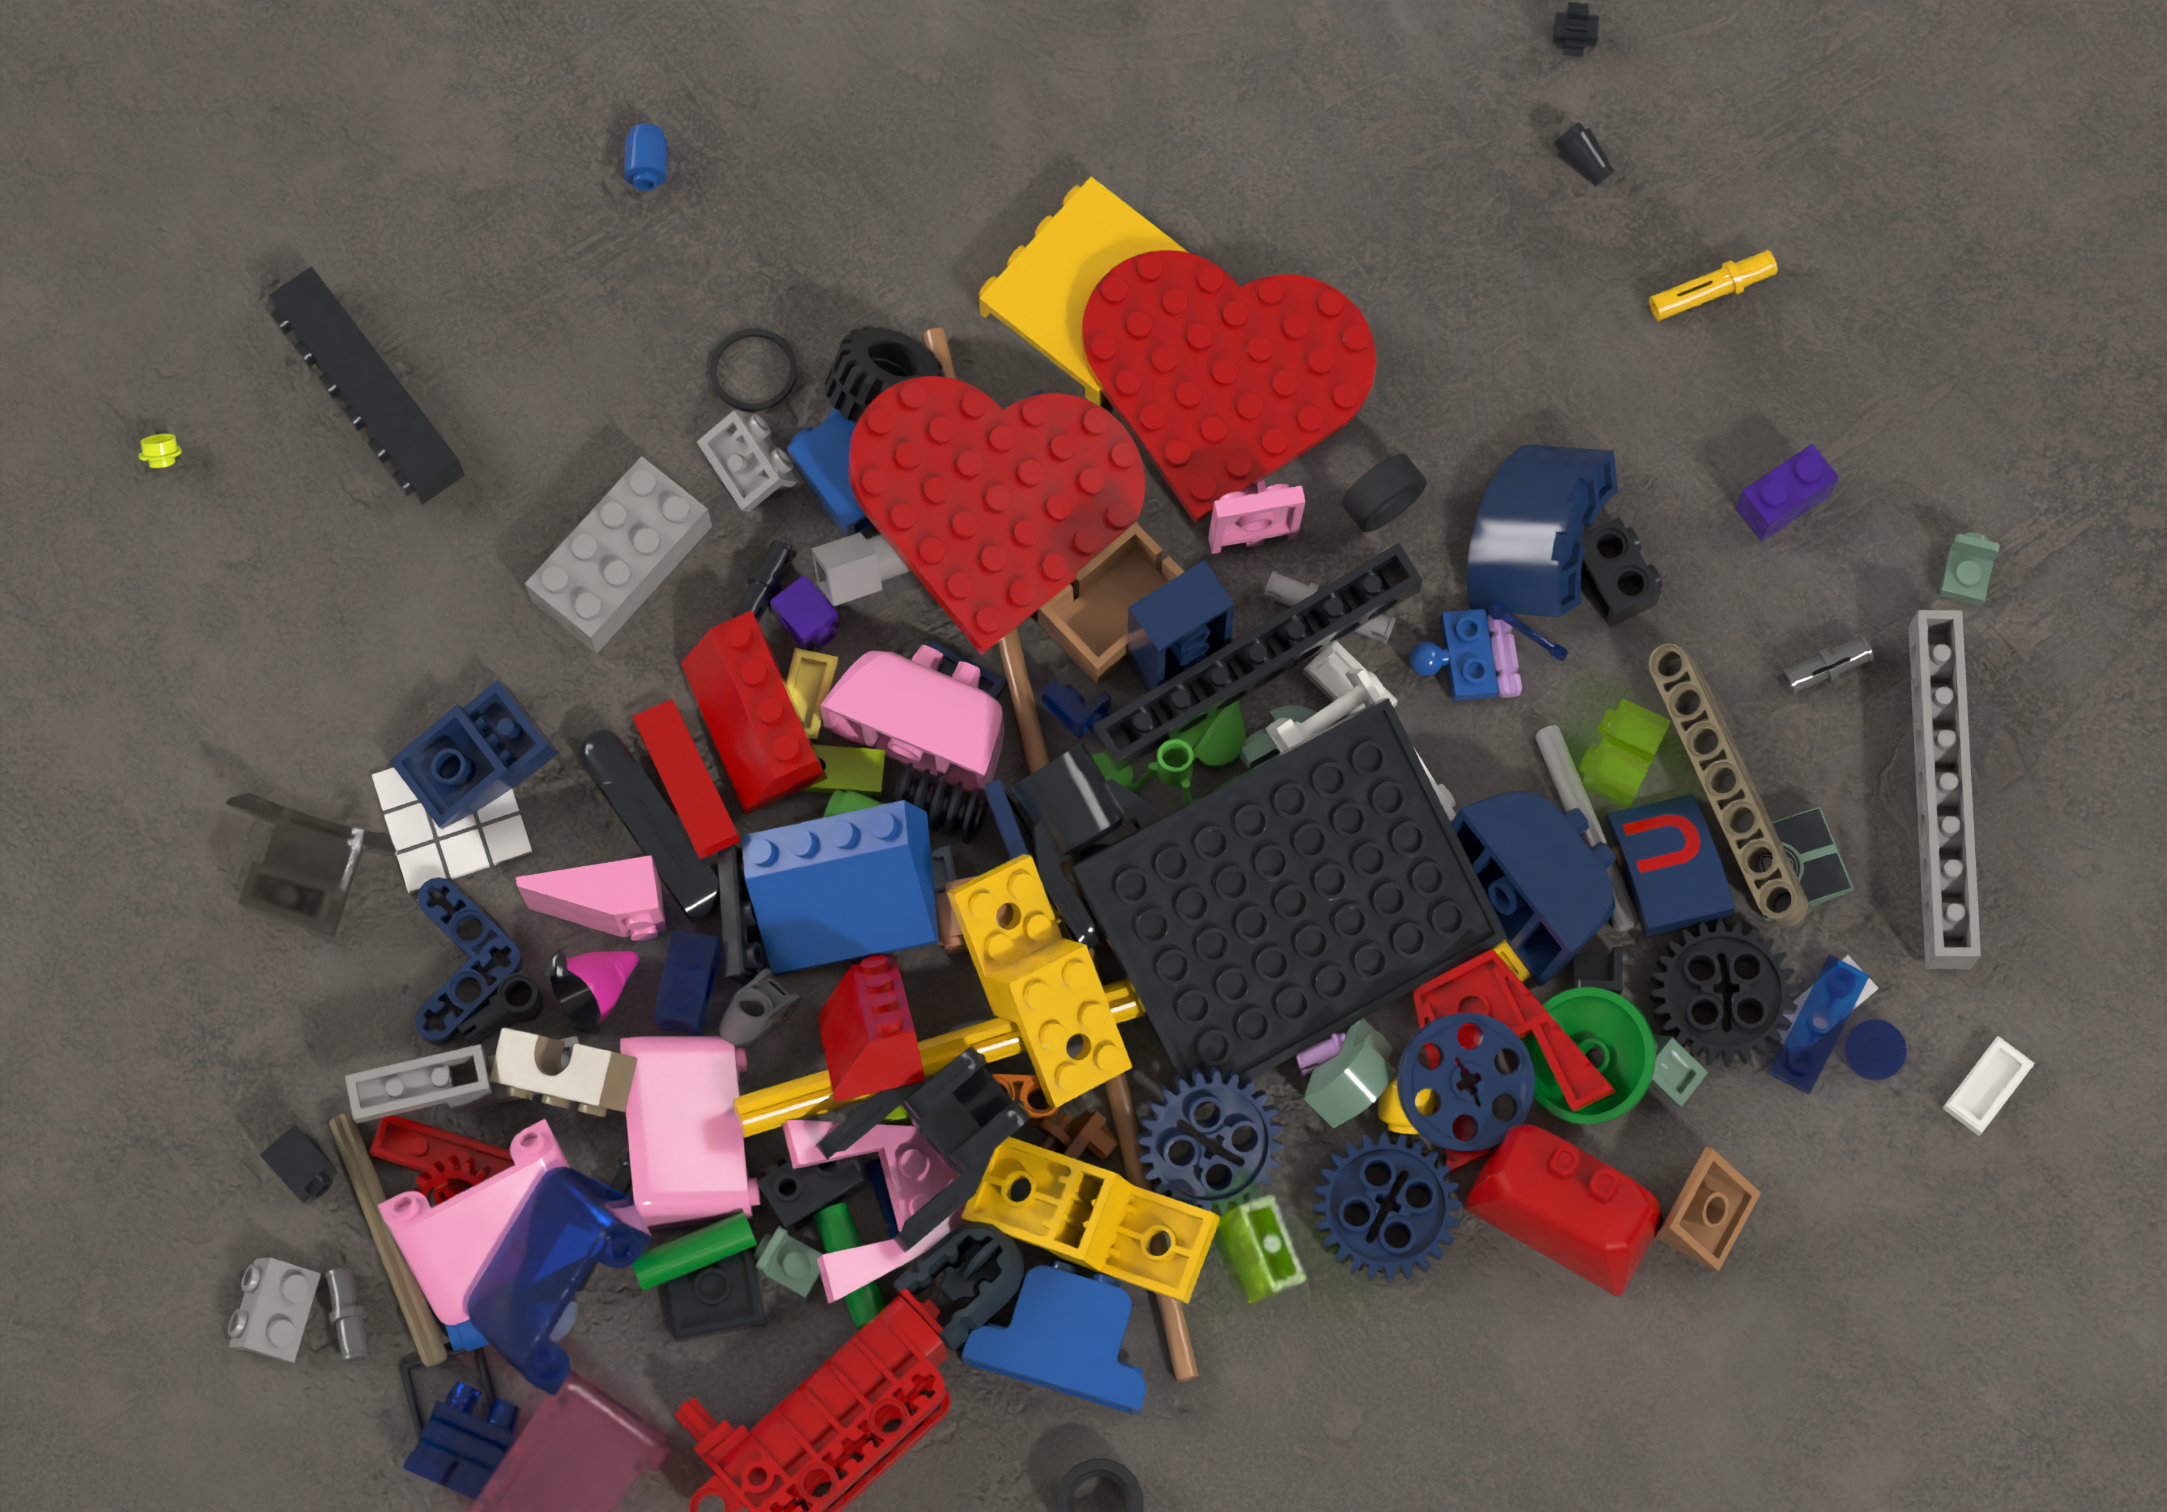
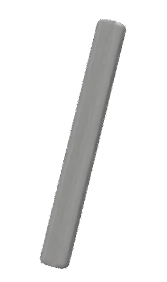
[1535,725,1639,932]

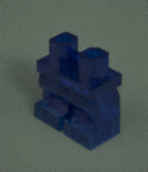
[402,1381,521,1507]

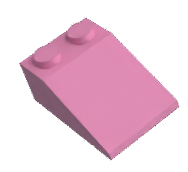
[516,856,667,941]

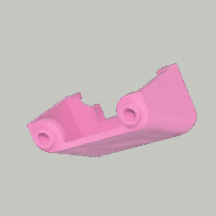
[620,1036,760,1232]
[378,1119,604,1325]

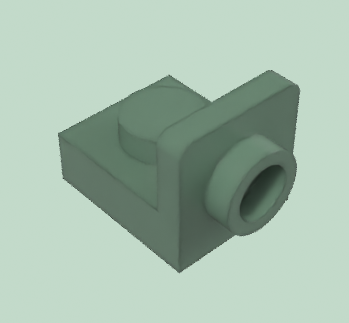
[1939,532,2000,606]
[1650,1035,1708,1107]
[754,1227,823,1300]

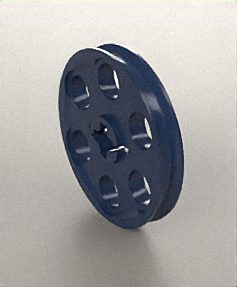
[1397,1013,1535,1151]

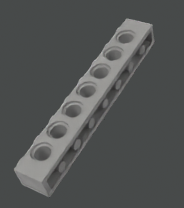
[1908,610,1981,969]

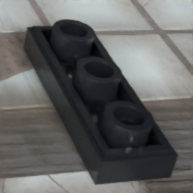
[717,845,764,986]

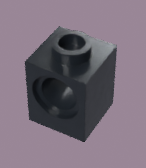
[260,1124,338,1203]

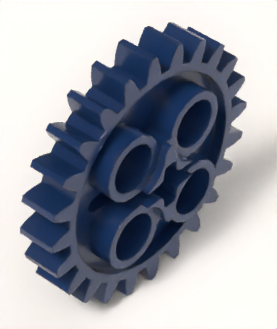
[1135,1067,1285,1216]
[1312,1132,1462,1283]

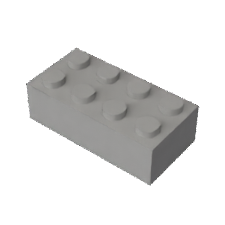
[525,456,712,654]

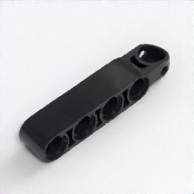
[580,730,721,924]

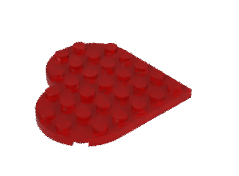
[1081,250,1376,523]
[847,376,1145,656]

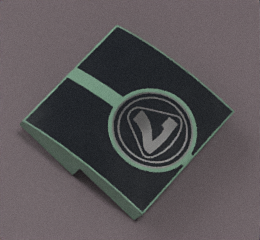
[1756,807,1855,922]

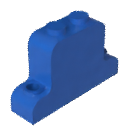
[962,1261,1146,1416]

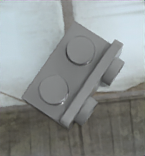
[697,410,798,512]

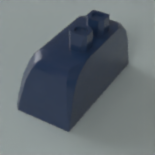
[1451,790,1616,987]

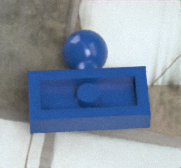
[1408,609,1499,701]

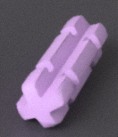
[1487,612,1522,698]

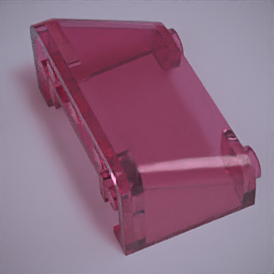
[469,1368,671,1512]

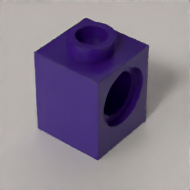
[770,574,840,651]

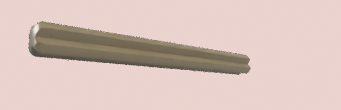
[329,1113,448,1367]

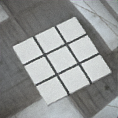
[372,768,533,894]

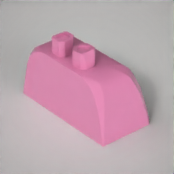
[820,645,1004,799]

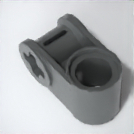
[719,968,802,1048]

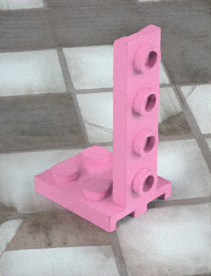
[1208,480,1305,554]

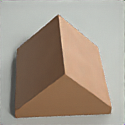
[1655,1147,1761,1271]

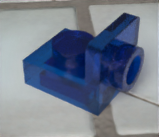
[1042,678,1111,739]

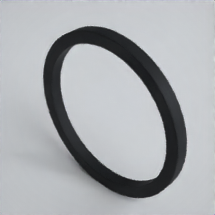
[710,328,797,412]

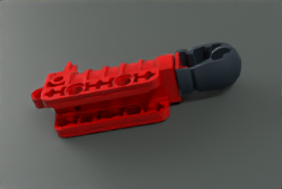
[674,1222,1024,1512]

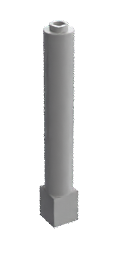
[811,532,911,606]

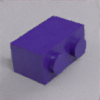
[1735,444,1839,542]

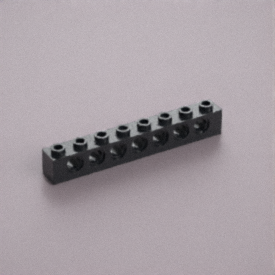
[1093,543,1422,773]

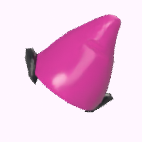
[545,949,639,1034]

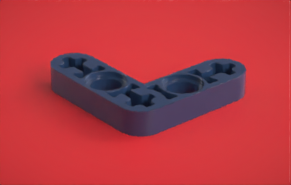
[414,877,523,1046]

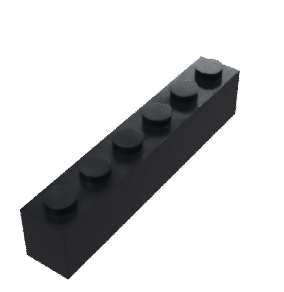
[269,266,465,505]

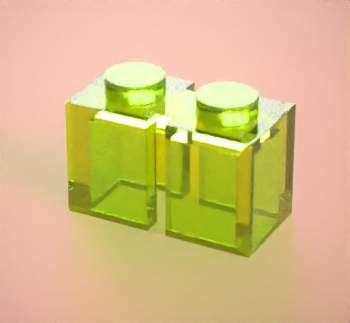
[1578,698,1671,809]

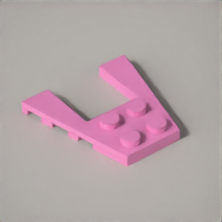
[782,1120,970,1304]

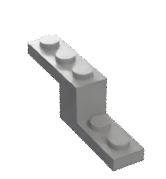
[345,1036,580,1124]

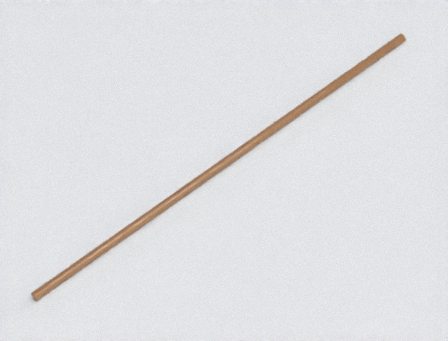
[923,328,1199,1382]

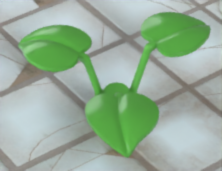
[1091,701,1246,804]

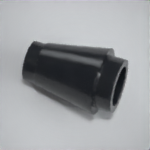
[1553,122,1615,187]

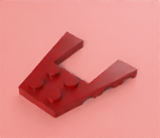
[1412,949,1615,1173]

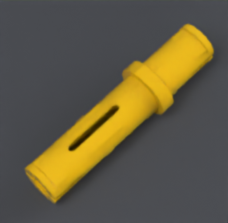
[1649,250,1778,322]

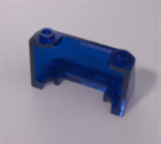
[467,1166,652,1396]

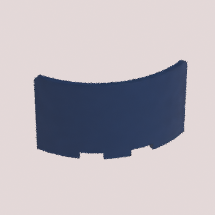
[1467,445,1618,618]

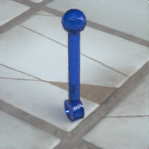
[1489,603,1569,661]

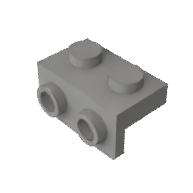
[228,1257,321,1363]

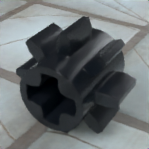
[1553,2,1599,57]

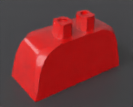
[1462,1124,1664,1296]

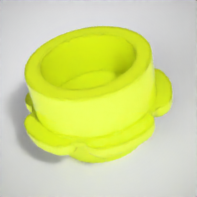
[138,434,182,468]

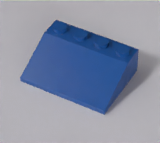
[741,800,939,976]

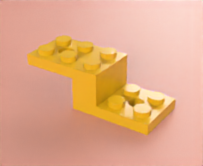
[947,854,1132,1108]
[961,1137,1221,1304]

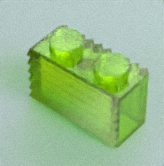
[1218,1195,1307,1305]

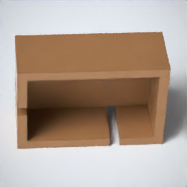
[1038,522,1184,685]

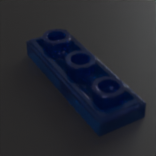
[1768,954,1870,1095]

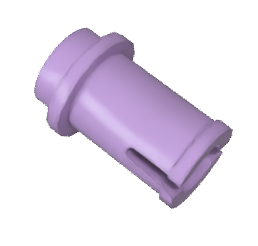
[1295,1032,1346,1077]

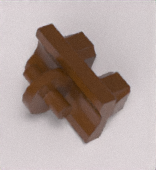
[1037,1111,1118,1160]

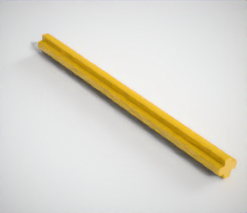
[733,979,1145,1138]

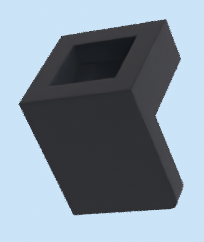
[1571,946,1623,995]

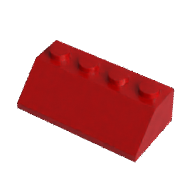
[681,610,827,815]
[817,955,926,1102]

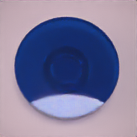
[1845,1020,1907,1081]

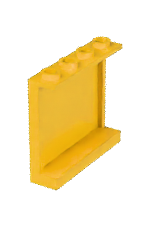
[979,177,1189,406]

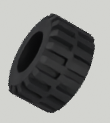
[825,326,945,425]

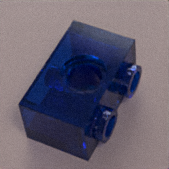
[654,929,722,1036]

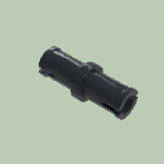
[732,540,797,622]

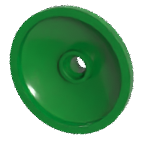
[1522,987,1656,1124]

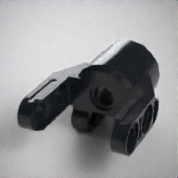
[1005,742,1161,950]
[816,1045,1032,1253]

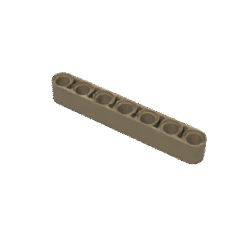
[1648,643,1808,926]

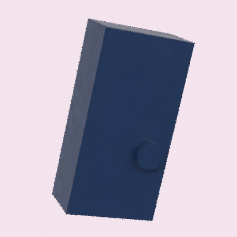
[1127,560,1235,693]

